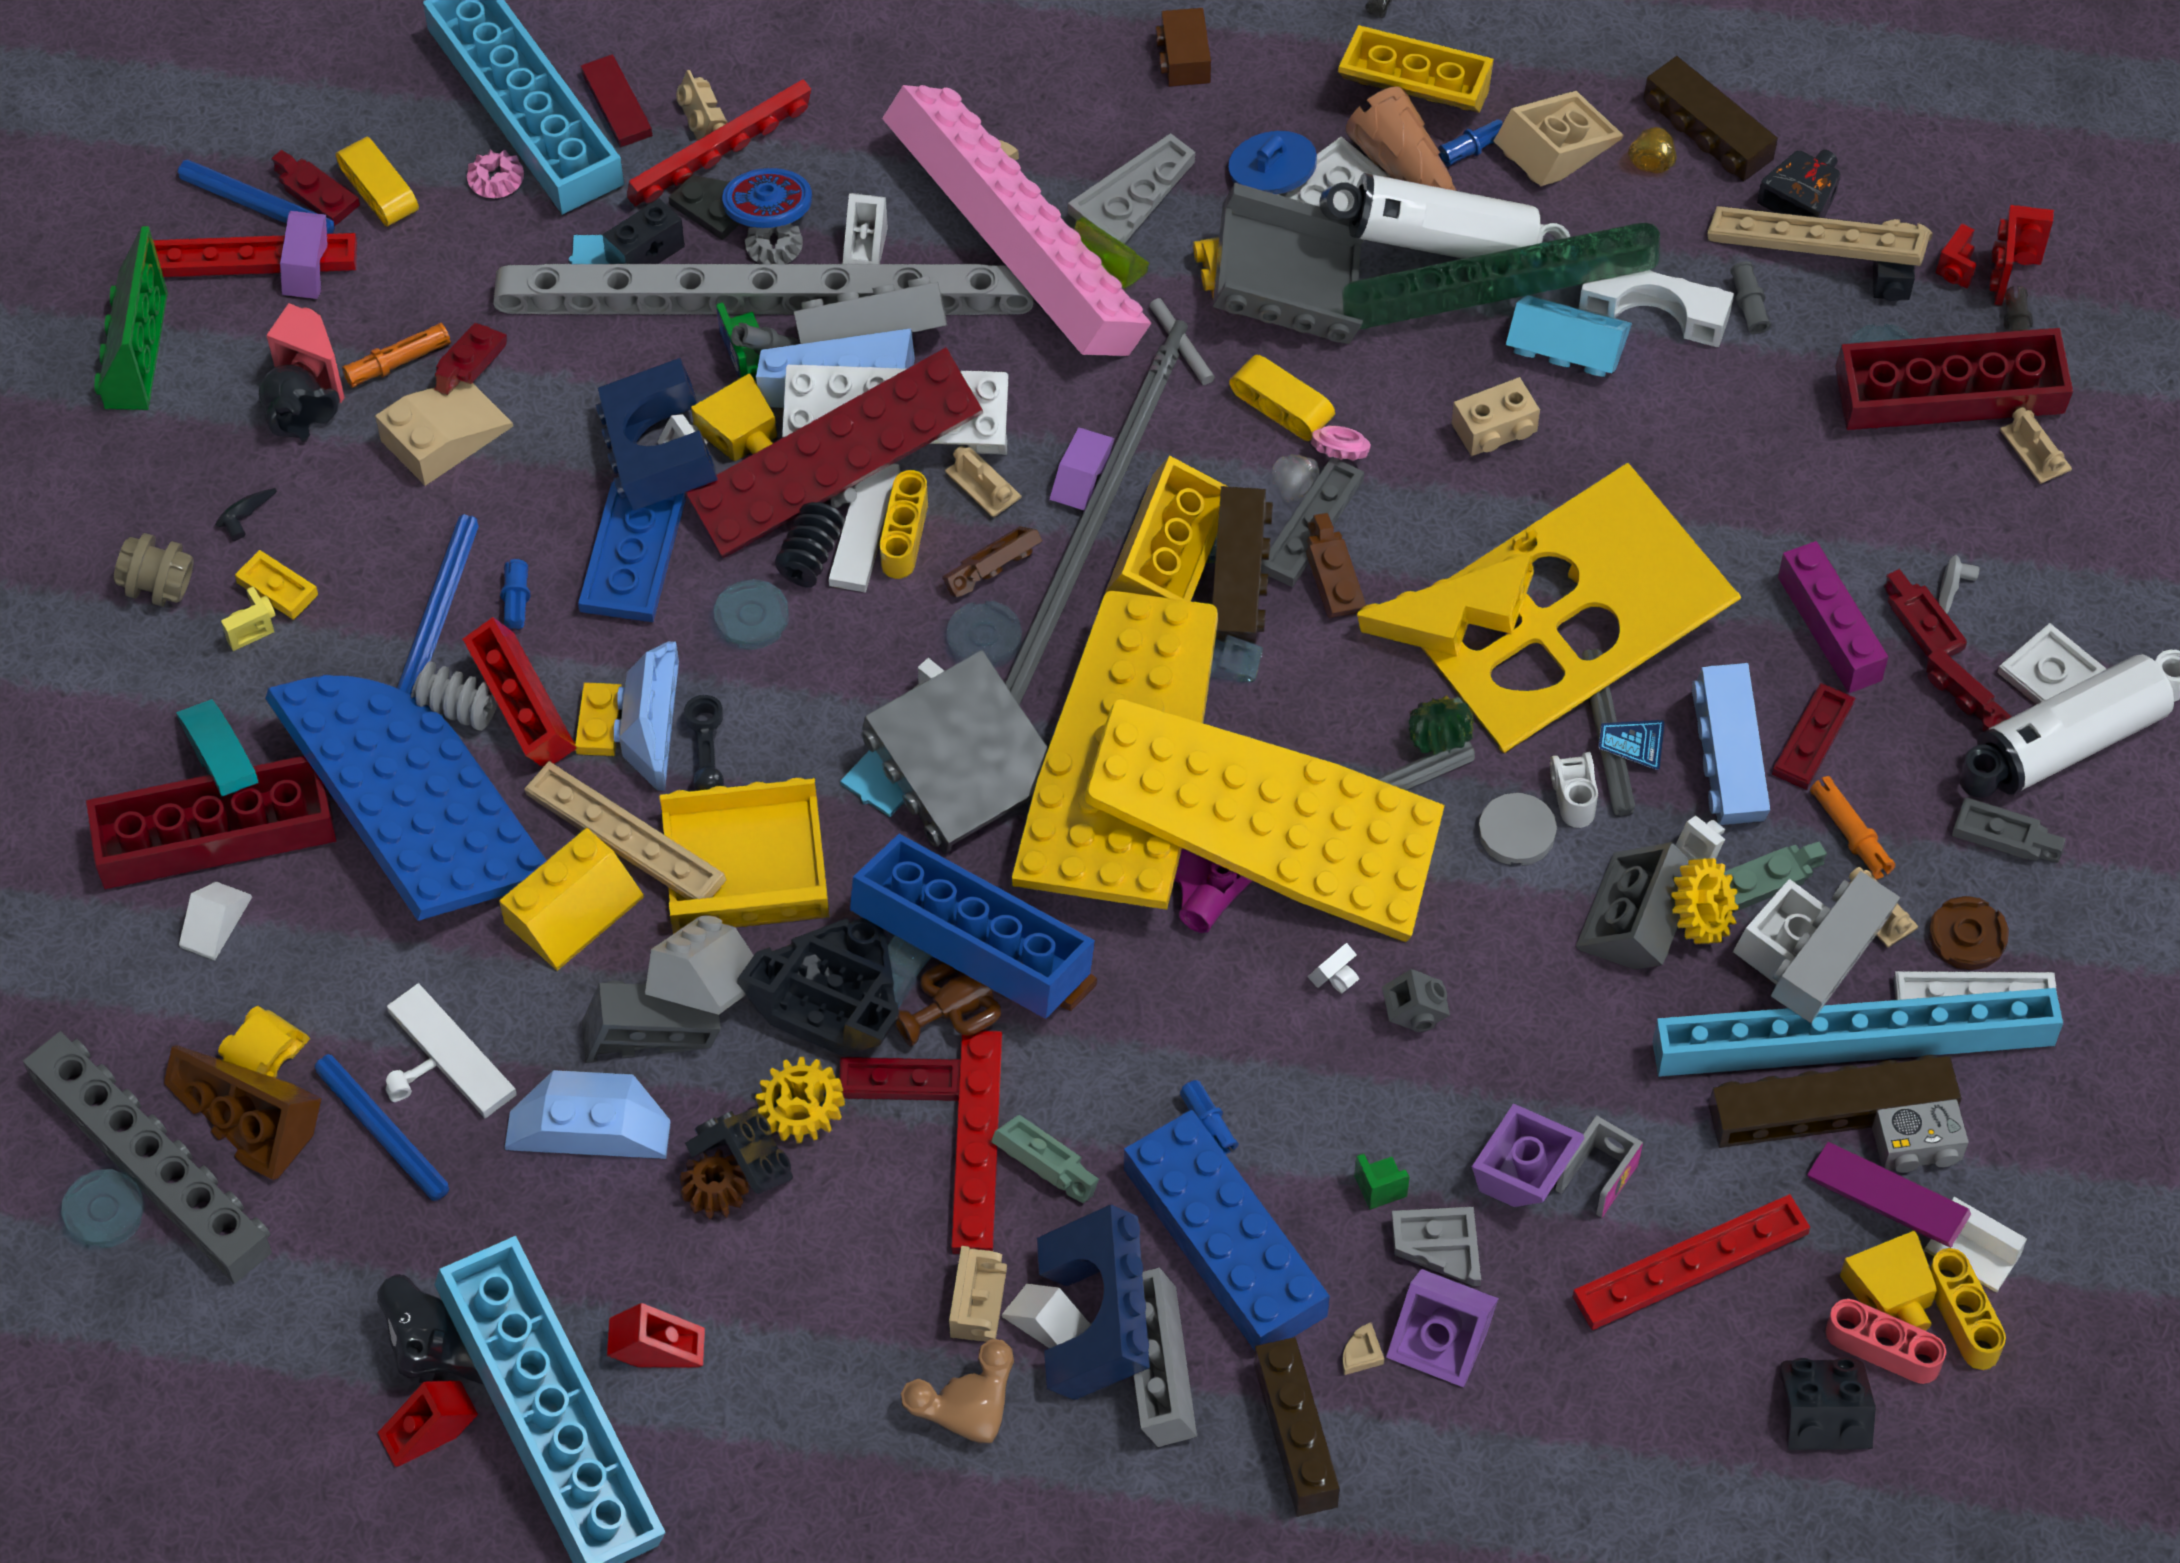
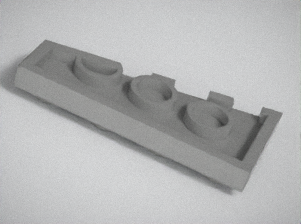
[1068,133,1195,252]

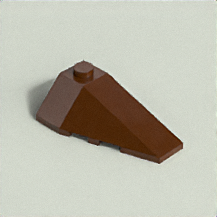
[164,1045,322,1180]

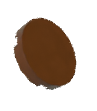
[1928,896,2009,971]

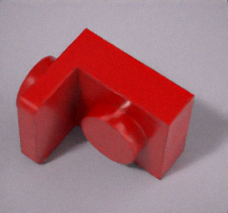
[1936,223,1976,289]

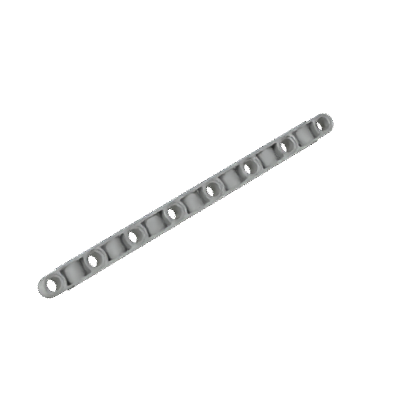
[493,264,1033,315]

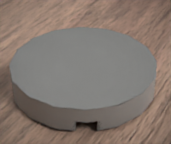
[1479,793,1557,866]

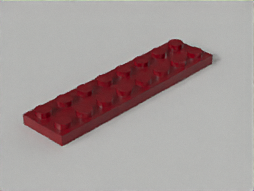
[686,347,983,558]

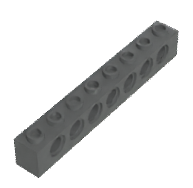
[23,1031,272,1284]

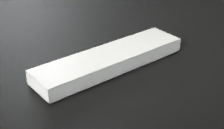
[829,464,899,592]
[1894,971,2057,1000]
[387,983,517,1118]

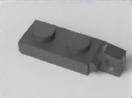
[1952,798,2066,863]

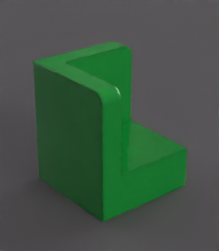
[1354,1153,1410,1210]

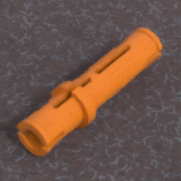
[342,322,451,388]
[1810,776,1896,879]

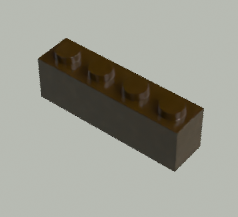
[1644,56,1778,181]
[1213,486,1273,644]
[1254,1337,1340,1517]

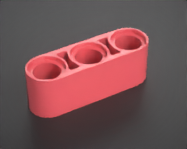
[1825,1299,1946,1384]

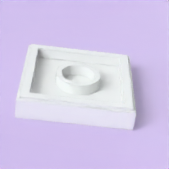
[1997,623,2106,705]

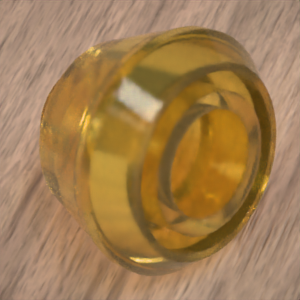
[1628,127,1677,173]

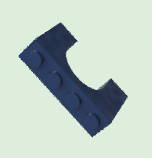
[596,358,718,510]
[1037,1204,1150,1399]

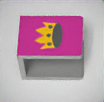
[1556,1115,1643,1218]

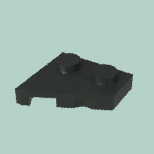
[669,175,740,240]

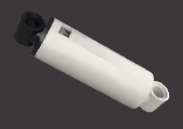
[1319,173,1571,270]
[1959,650,2180,798]

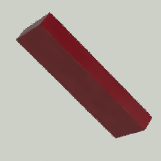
[580,54,653,148]
[1772,683,1856,790]
[840,1057,961,1101]

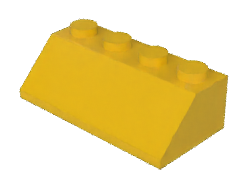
[1338,25,1494,113]
[1105,455,1228,601]

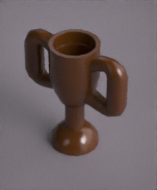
[895,962,1001,1047]

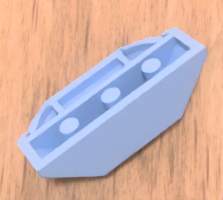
[614,641,679,791]
[505,1070,671,1159]

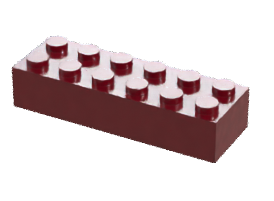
[1835,328,2073,430]
[86,756,337,889]

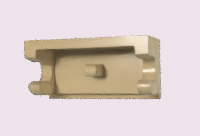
[949,1246,1007,1342]

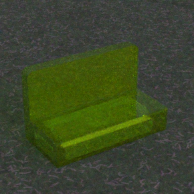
[1075,217,1150,288]

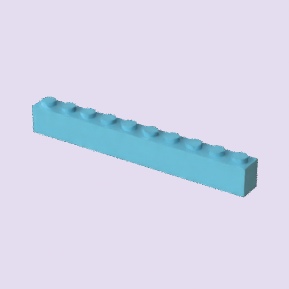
[1652,988,2063,1077]

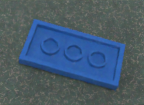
[578,482,686,622]

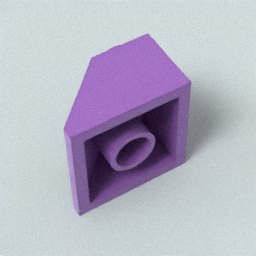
[1472,1103,1585,1207]
[1386,1269,1499,1387]

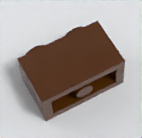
[1155,8,1211,87]

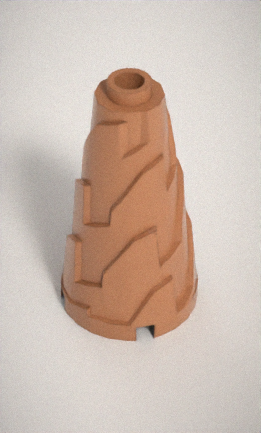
[1346,87,1457,191]

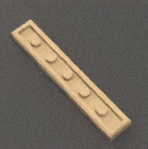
[1708,206,1929,266]
[524,761,726,900]

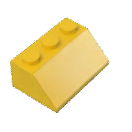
[499,828,644,971]

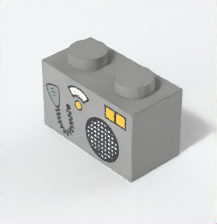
[1872,1099,1968,1173]

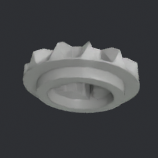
[745,223,803,264]

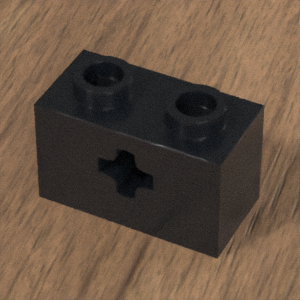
[602,198,685,264]

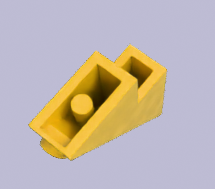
[1357,553,1534,656]

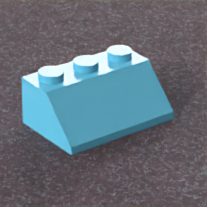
[1506,295,1632,377]

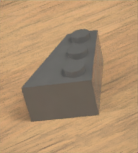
[582,980,721,1063]

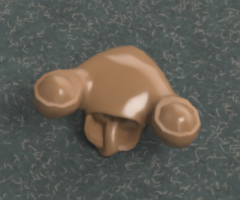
[900,1339,1014,1443]

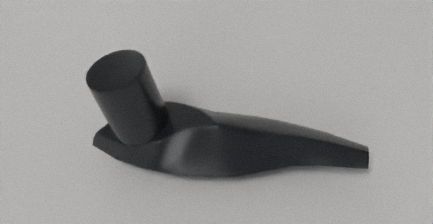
[215,488,277,541]

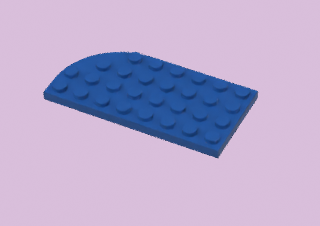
[265,675,547,921]

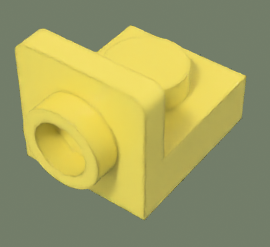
[221,586,276,651]

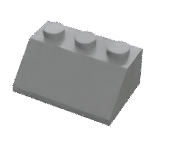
[645,916,754,1015]

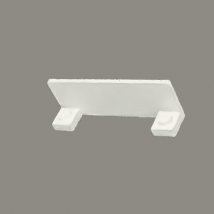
[782,365,1008,455]

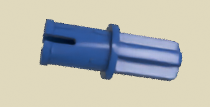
[1438,119,1503,167]
[500,559,531,630]
[1180,1080,1239,1154]

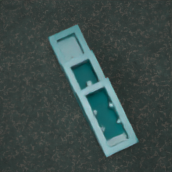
[176,699,258,796]

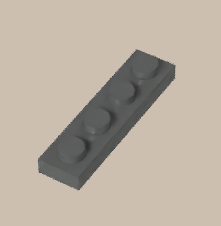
[1261,457,1364,587]

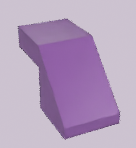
[280,211,327,299]
[1049,427,1114,510]

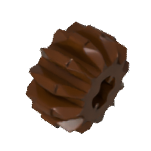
[680,1148,749,1219]

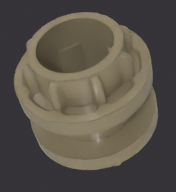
[114,533,194,607]

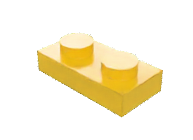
[235,550,318,620]
[575,682,622,756]

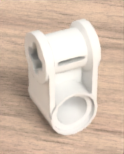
[1550,752,1598,828]

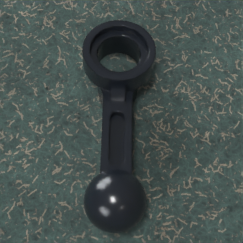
[684,695,724,791]

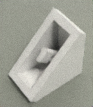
[843,193,888,264]
[179,882,252,961]
[1002,1284,1091,1348]

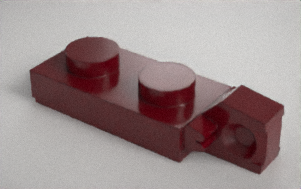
[271,150,360,227]
[435,323,507,395]
[1883,569,1967,657]
[1926,648,2012,731]

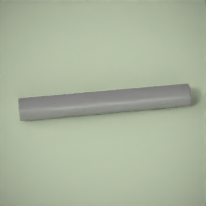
[1149,298,1215,385]

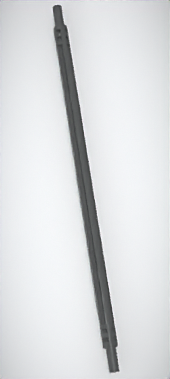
[1005,320,1188,705]

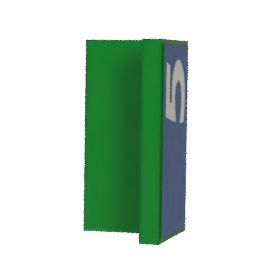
[716,302,760,381]

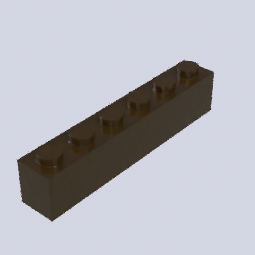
[1709,1055,1962,1148]

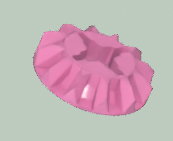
[466,149,524,198]
[1311,426,1371,461]

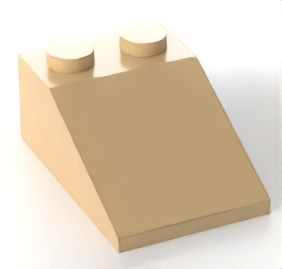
[1494,91,1624,186]
[375,381,513,486]

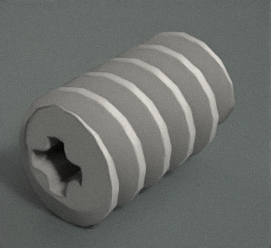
[411,661,498,731]

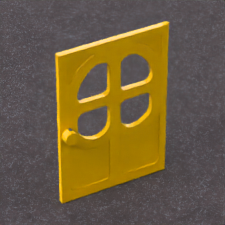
[1421,463,1741,753]

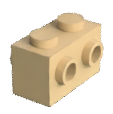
[1451,377,1540,456]

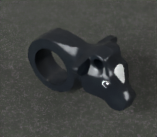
[377,1274,484,1385]

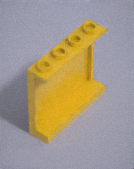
[660,778,830,934]

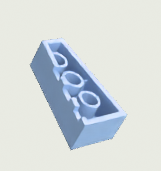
[756,328,915,408]
[1692,663,1770,825]

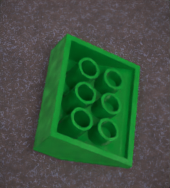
[95,226,168,410]

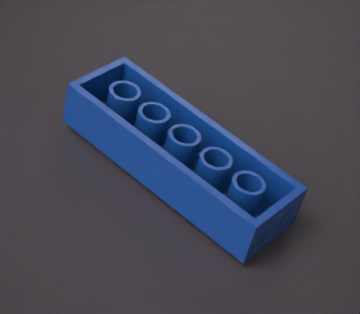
[850,834,1095,1019]
[1124,1110,1330,1351]

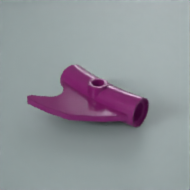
[1174,848,1253,933]

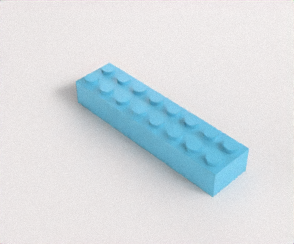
[423,0,624,215]
[434,1236,666,1563]

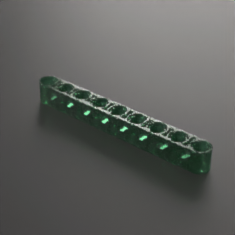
[1342,223,1660,329]

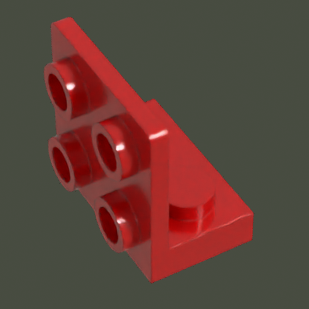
[1989,205,2054,306]

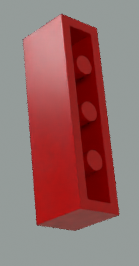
[463,617,577,767]

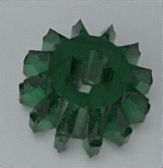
[1408,696,1474,755]

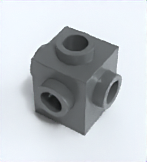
[1382,969,1450,1032]

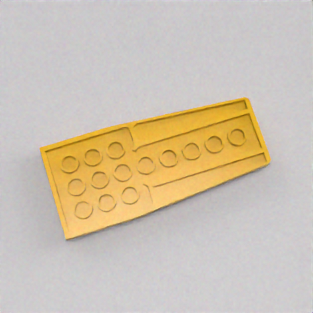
[1012,591,1218,910]
[1084,699,1445,942]

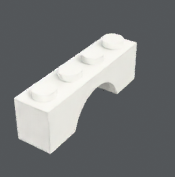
[1579,256,1734,347]

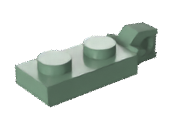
[1724,842,1827,912]
[991,1115,1099,1203]

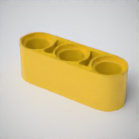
[335,136,419,227]
[1229,355,1335,441]
[880,470,928,579]
[1930,1248,2006,1370]

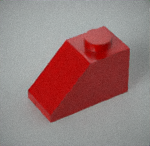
[607,1303,705,1367]
[377,1381,478,1467]

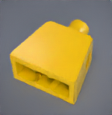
[691,374,777,461]
[1840,1230,1937,1331]

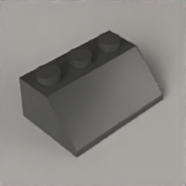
[1576,842,1690,969]

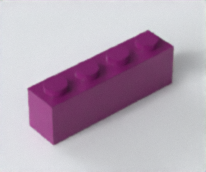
[1778,541,1888,694]

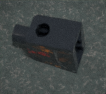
[1757,150,1841,218]

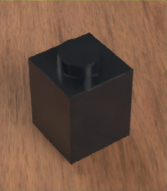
[1873,260,1915,301]

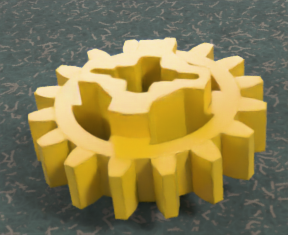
[1671,858,1738,944]
[756,1057,845,1143]

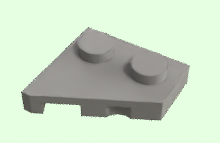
[1391,1207,1481,1286]

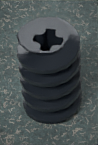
[775,502,845,588]

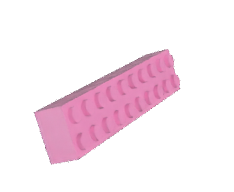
[882,85,1151,356]

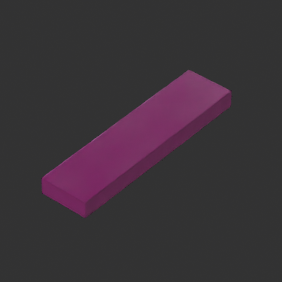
[1807,1142,1971,1248]

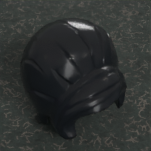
[259,365,340,442]

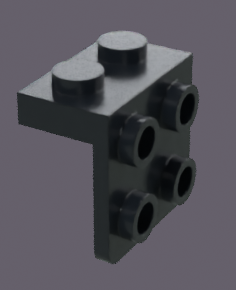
[685,1108,793,1194]
[1780,1357,1876,1450]

